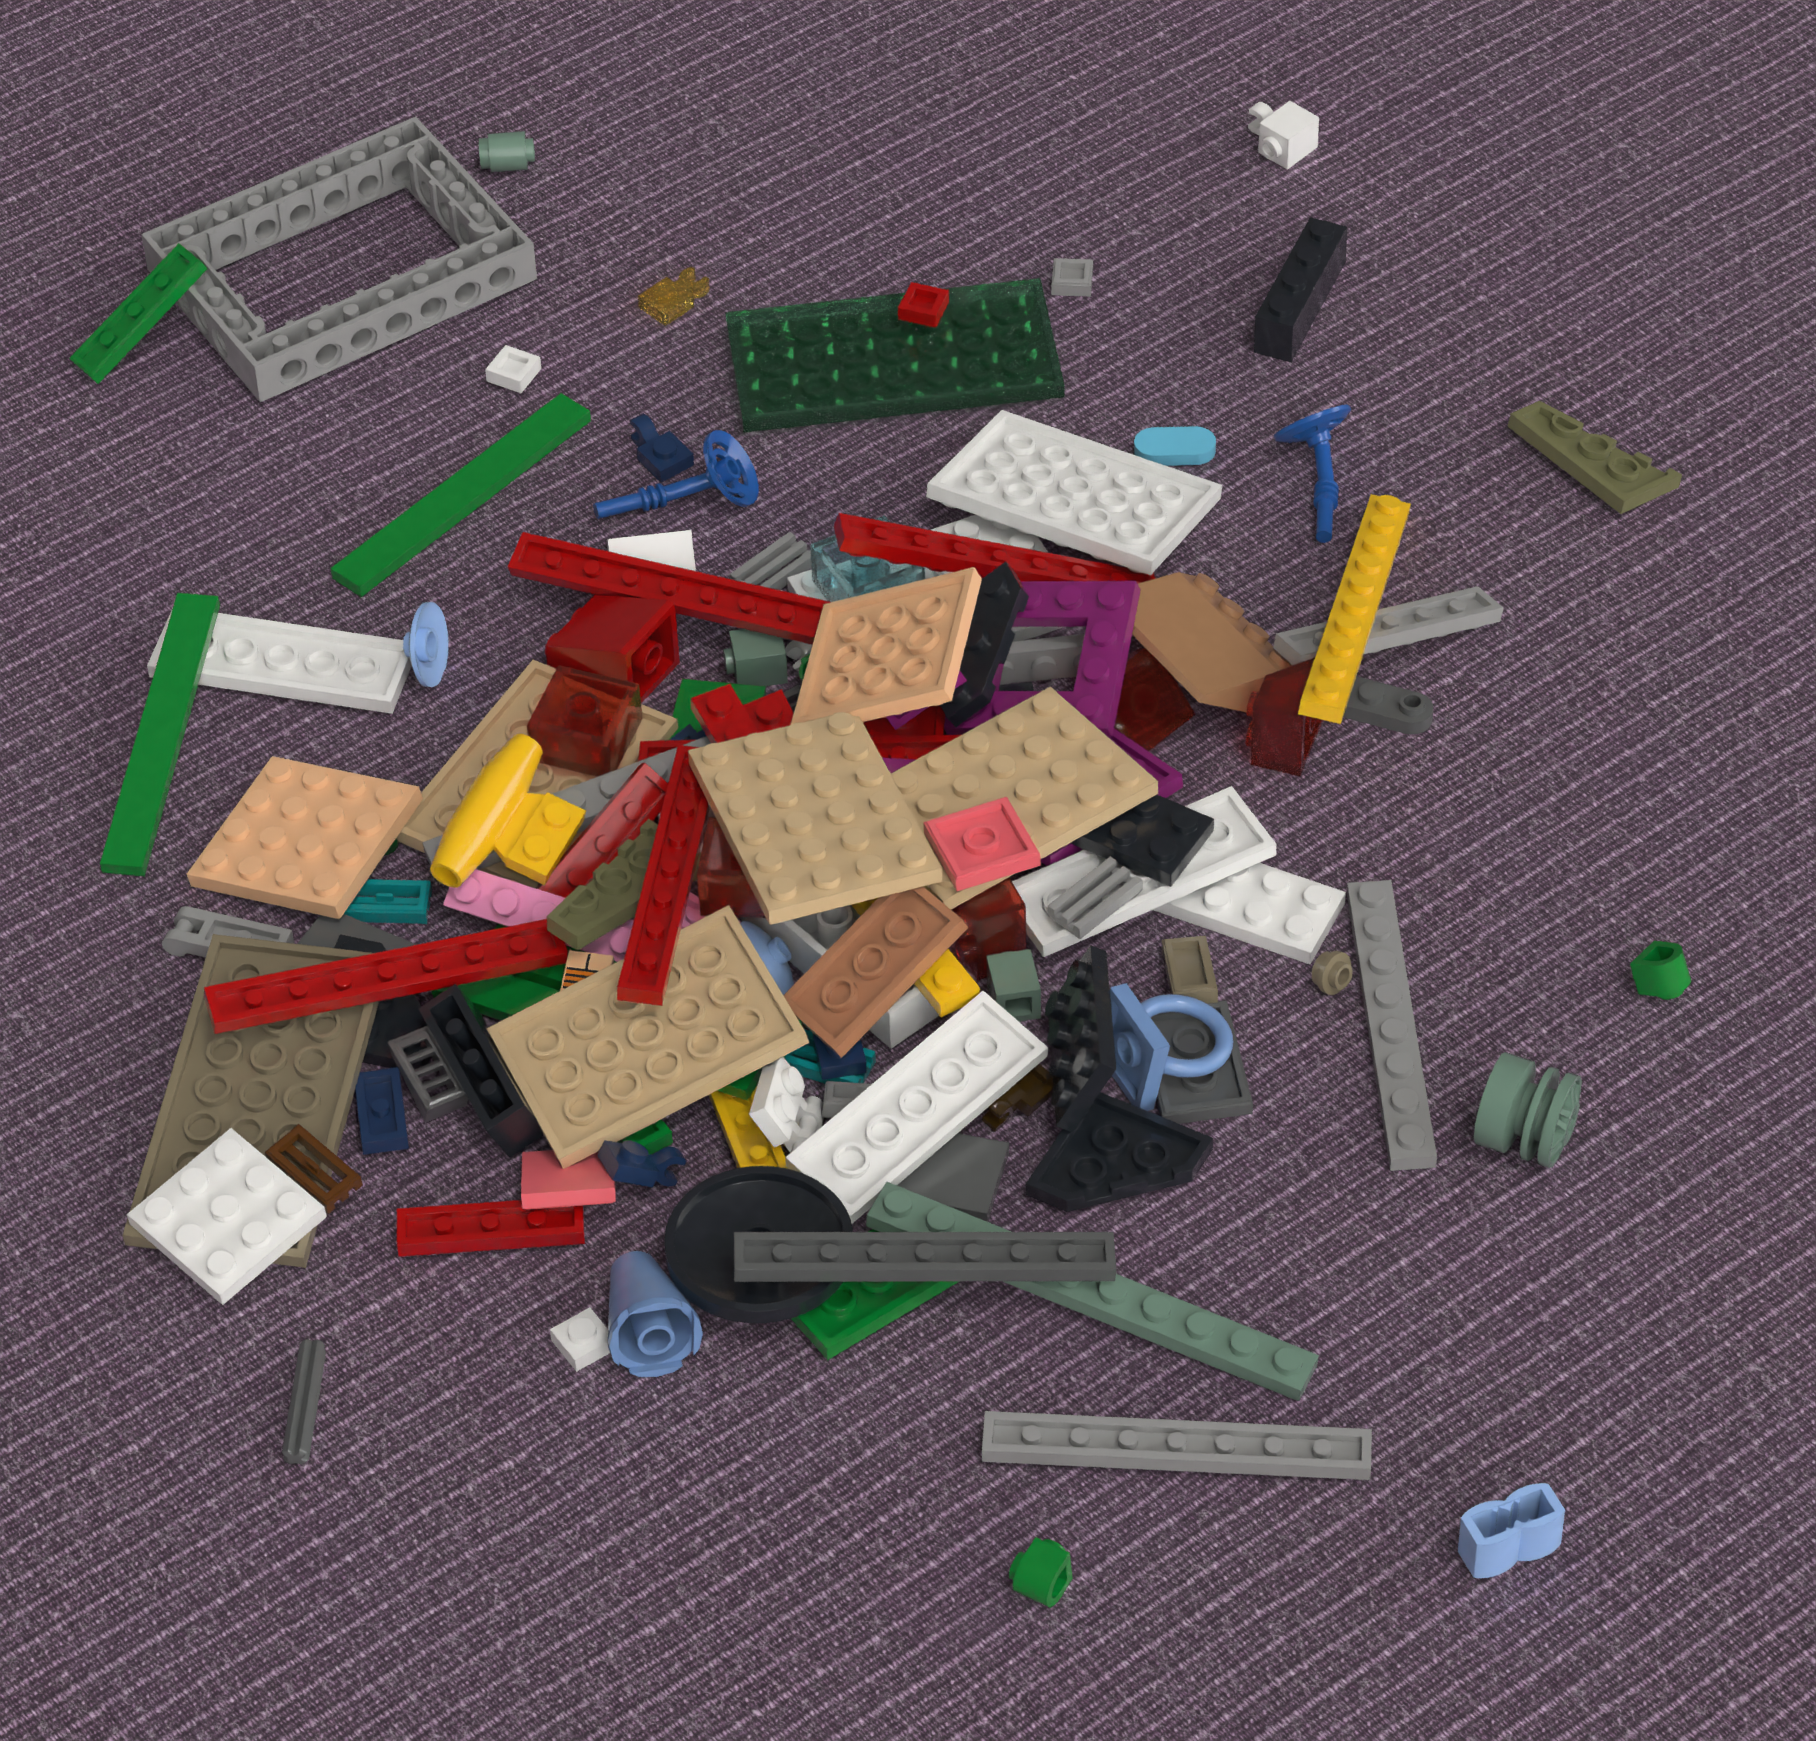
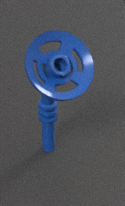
[1273,404,1351,543]
[593,430,759,519]

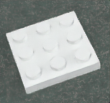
[127,1128,327,1305]

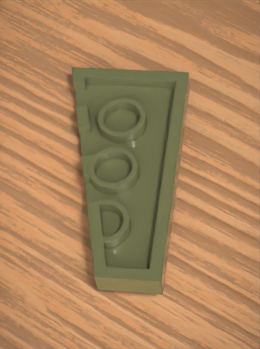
[1508,401,1682,514]
[547,819,710,951]

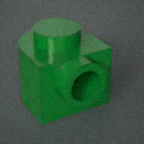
[1630,941,1691,1000]
[1009,1537,1073,1608]

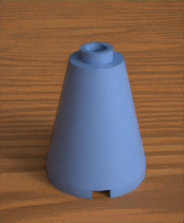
[608,1251,703,1377]

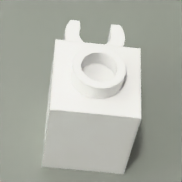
[1248,101,1319,170]

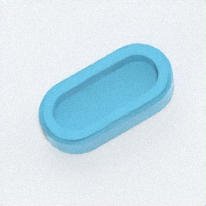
[1134,426,1216,466]

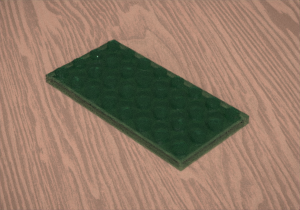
[725,278,1065,433]

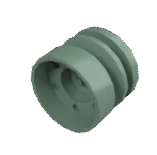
[1474,1052,1582,1168]

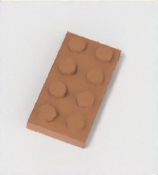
[783,887,968,1058]

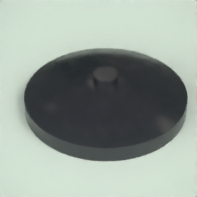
[664,1166,853,1323]

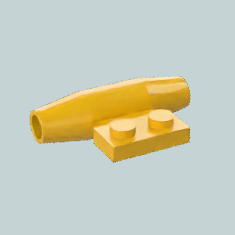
[430,734,586,888]

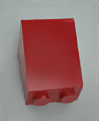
[545,595,680,704]

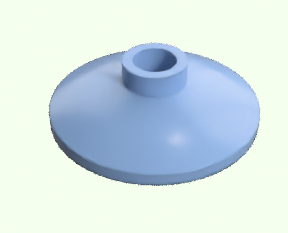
[403,602,448,687]
[740,921,794,995]

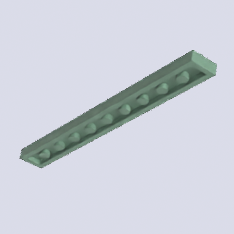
[866,1182,1319,1401]

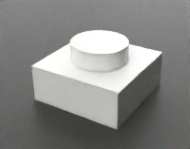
[485,345,541,393]
[550,1307,610,1372]

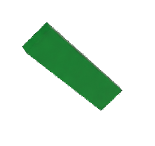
[69,243,208,384]

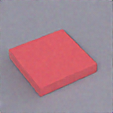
[923,797,1041,892]
[521,1150,616,1210]

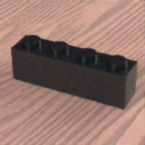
[1254,217,1347,363]
[418,984,544,1157]

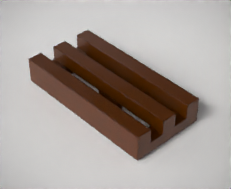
[265,1124,363,1214]

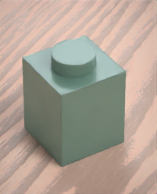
[723,629,788,686]
[986,949,1041,1022]

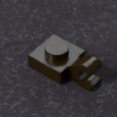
[982,1063,1053,1131]

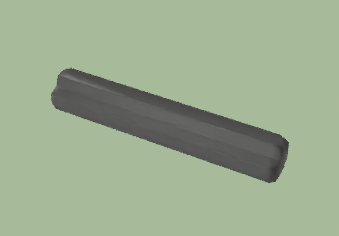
[282,1339,326,1465]

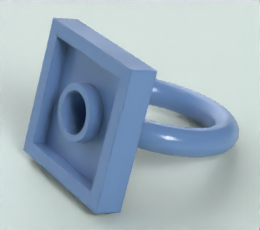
[1110,983,1233,1111]

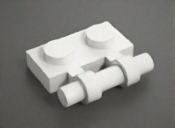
[749,1057,824,1153]

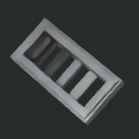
[387,1025,468,1123]

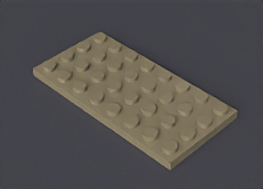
[122,934,379,1268]

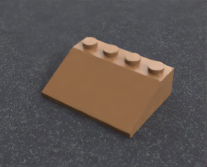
[1132,572,1305,719]

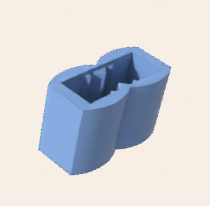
[1458,1483,1565,1578]

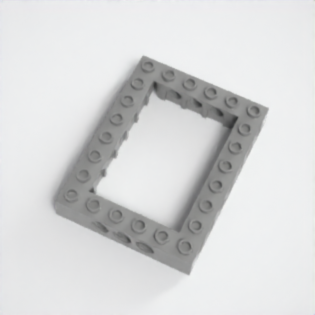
[141,117,537,402]

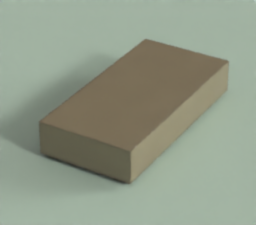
[1162,936,1218,1004]

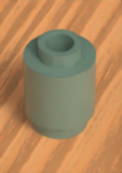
[479,131,535,172]

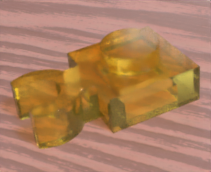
[638,267,710,326]

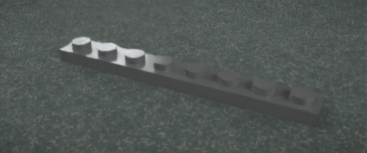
[734,1232,1116,1282]

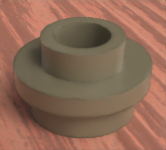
[1312,951,1353,995]

